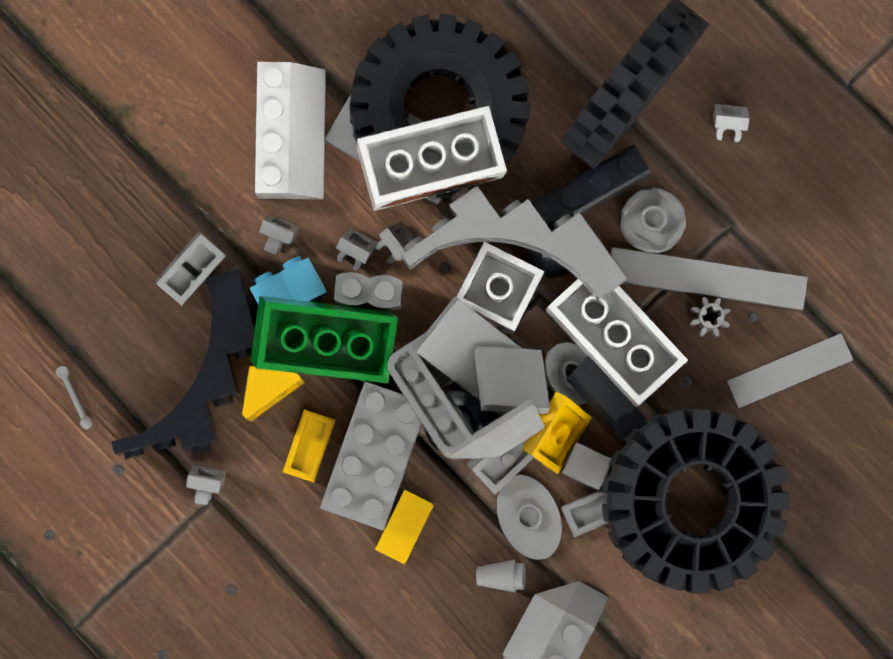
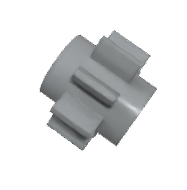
[690,297,731,338]

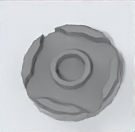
[620,188,686,253]

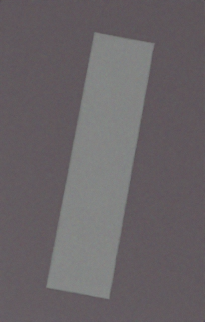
[727,333,853,408]

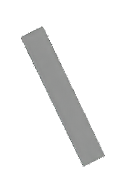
[610,247,808,311]

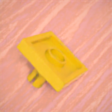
[522,391,592,474]

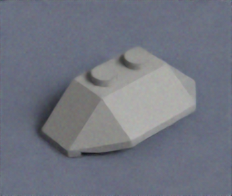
[502,581,609,659]

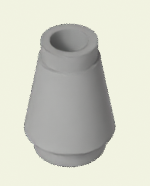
[476,559,526,593]

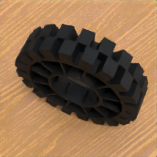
[561,0,709,169]
[349,14,530,198]
[602,408,789,593]

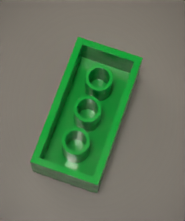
[250,296,398,383]

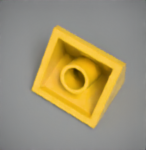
[242,366,305,422]

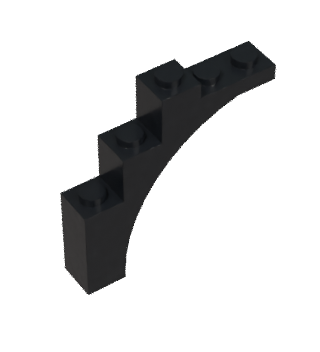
[111,269,255,460]

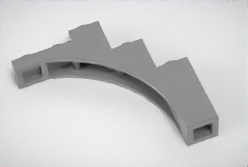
[402,186,627,301]

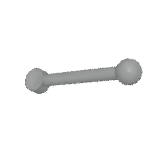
[56,366,93,429]

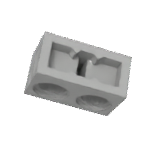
[155,231,226,306]

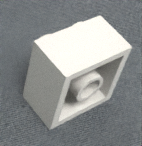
[457,242,544,334]

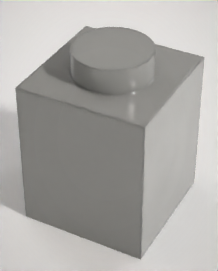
[561,442,612,490]

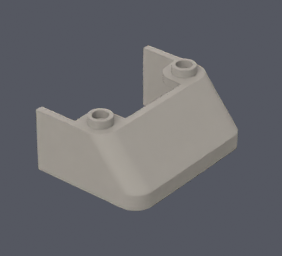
[387,334,545,459]

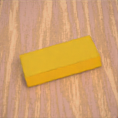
[283,409,336,483]
[375,490,434,564]

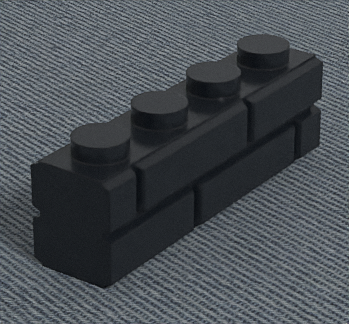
[531,144,651,224]

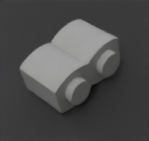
[334,272,403,312]

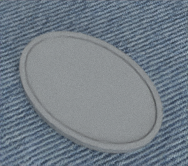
[497,475,562,560]

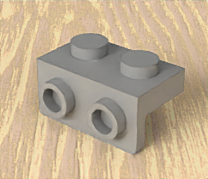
[466,440,533,494]

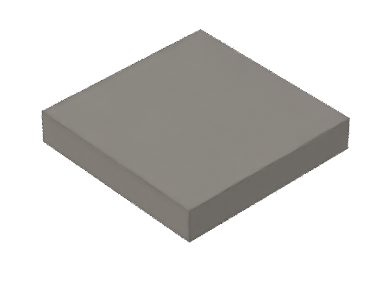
[474,346,550,414]

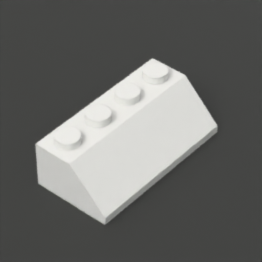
[255,62,326,199]

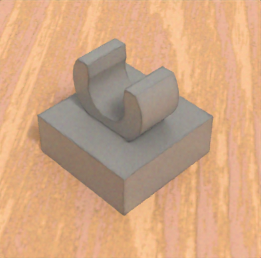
[713,104,750,142]
[259,214,300,255]
[376,221,415,264]
[336,227,378,271]
[186,465,226,505]

